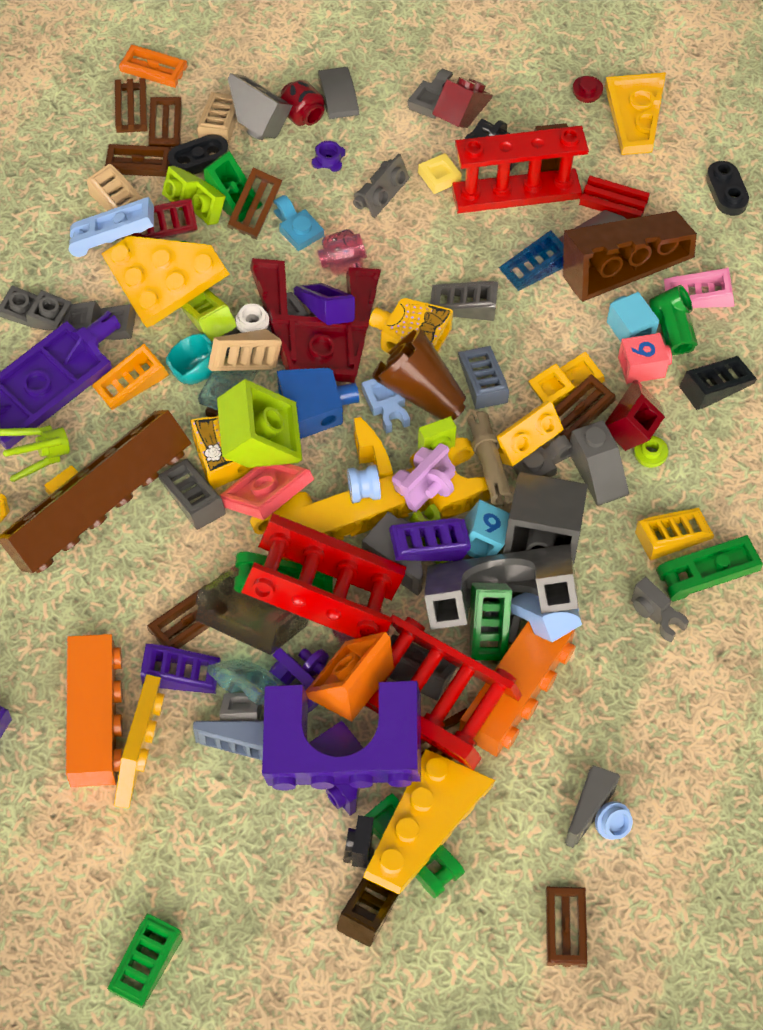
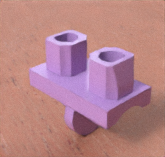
[392,443,456,512]

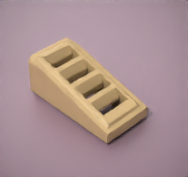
[197,92,237,146]
[87,164,143,211]
[208,329,282,371]

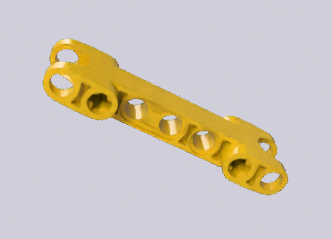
[250,437,491,563]

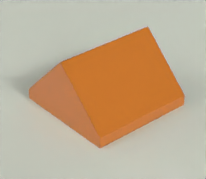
[305,632,394,722]

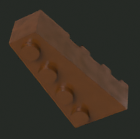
[563,211,697,302]

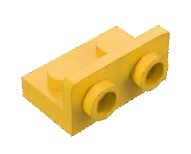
[497,401,564,467]

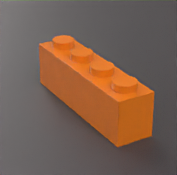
[459,621,576,757]
[66,634,123,787]

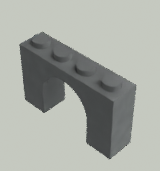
[424,544,579,630]

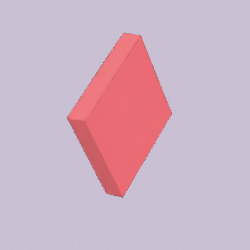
[220,464,314,520]

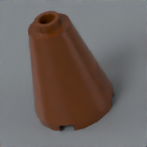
[372,328,466,420]

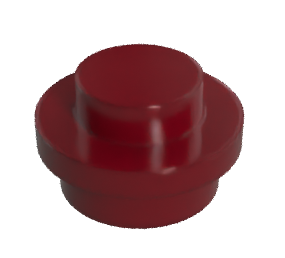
[572,76,603,103]

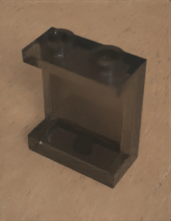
[196,566,309,655]

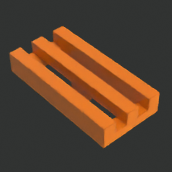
[119,45,188,88]

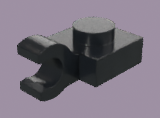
[343,815,374,868]

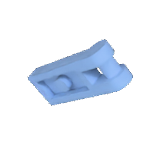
[69,197,154,257]

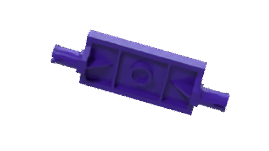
[0,311,121,449]

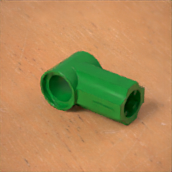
[649,285,698,355]

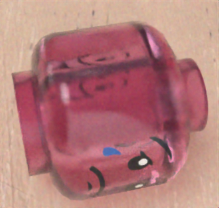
[317,228,368,276]

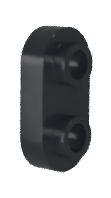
[168,134,229,175]
[706,161,749,216]

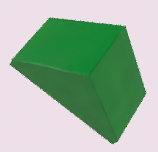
[204,151,263,223]

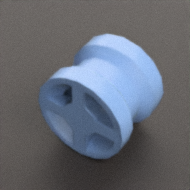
[347,464,381,503]

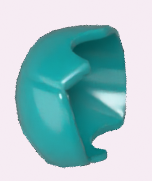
[166,333,214,385]

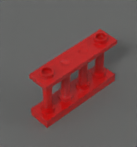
[452,125,589,214]
[241,513,407,639]
[365,614,522,771]

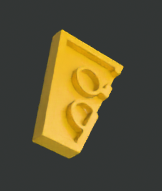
[605,72,666,155]
[114,674,165,808]

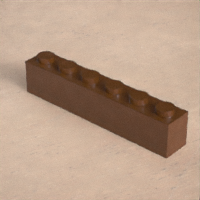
[0,410,192,573]

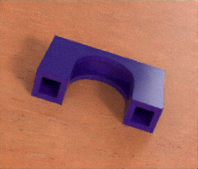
[262,681,421,791]

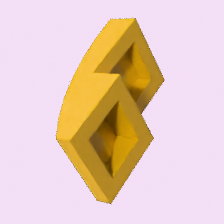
[528,352,605,406]
[354,417,393,479]

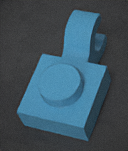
[274,195,324,252]

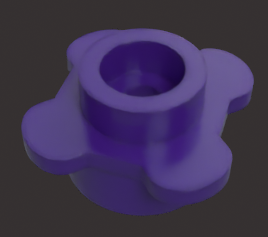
[312,141,345,172]

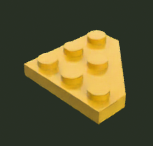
[102,236,230,328]

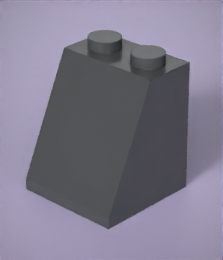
[503,472,588,564]

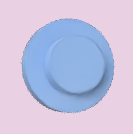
[595,801,633,840]

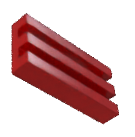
[579,175,650,219]

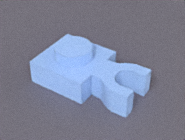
[361,379,410,434]

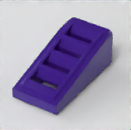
[294,283,355,325]
[389,518,471,561]
[141,643,221,694]

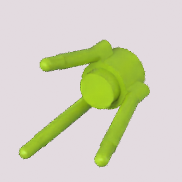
[0,425,70,482]

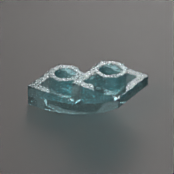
[198,356,258,410]
[206,659,285,706]

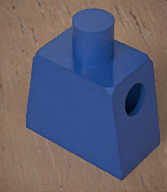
[277,368,360,439]

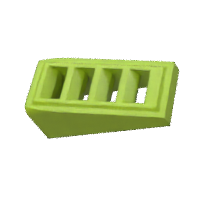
[181,289,236,341]

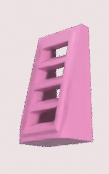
[664,268,735,308]

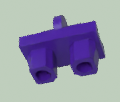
[266,647,329,713]

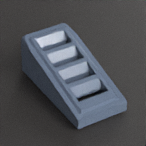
[458,346,509,409]
[193,721,264,760]

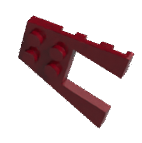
[250,258,381,383]

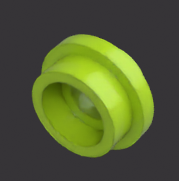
[634,436,669,468]

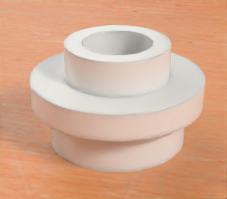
[236,304,269,333]

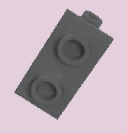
[353,154,410,218]

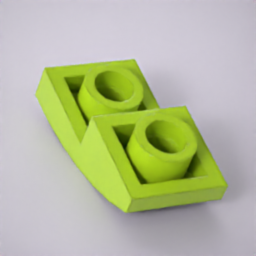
[162,166,226,225]

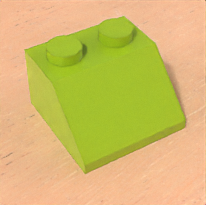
[217,379,303,468]

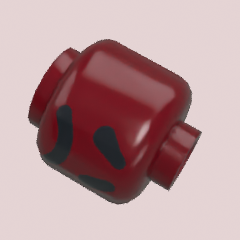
[280,80,325,126]

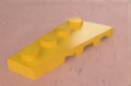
[363,749,495,894]

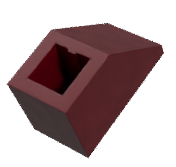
[432,77,493,128]
[605,380,665,451]

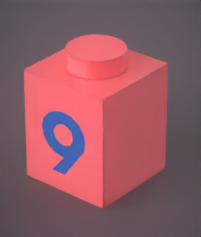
[618,333,672,384]

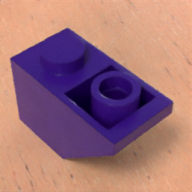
[309,721,364,816]

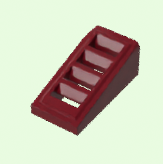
[131,198,198,239]

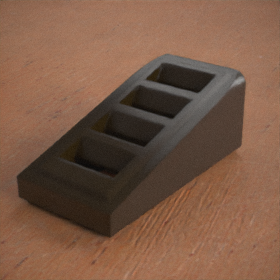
[337,878,401,947]

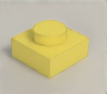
[418,153,462,194]

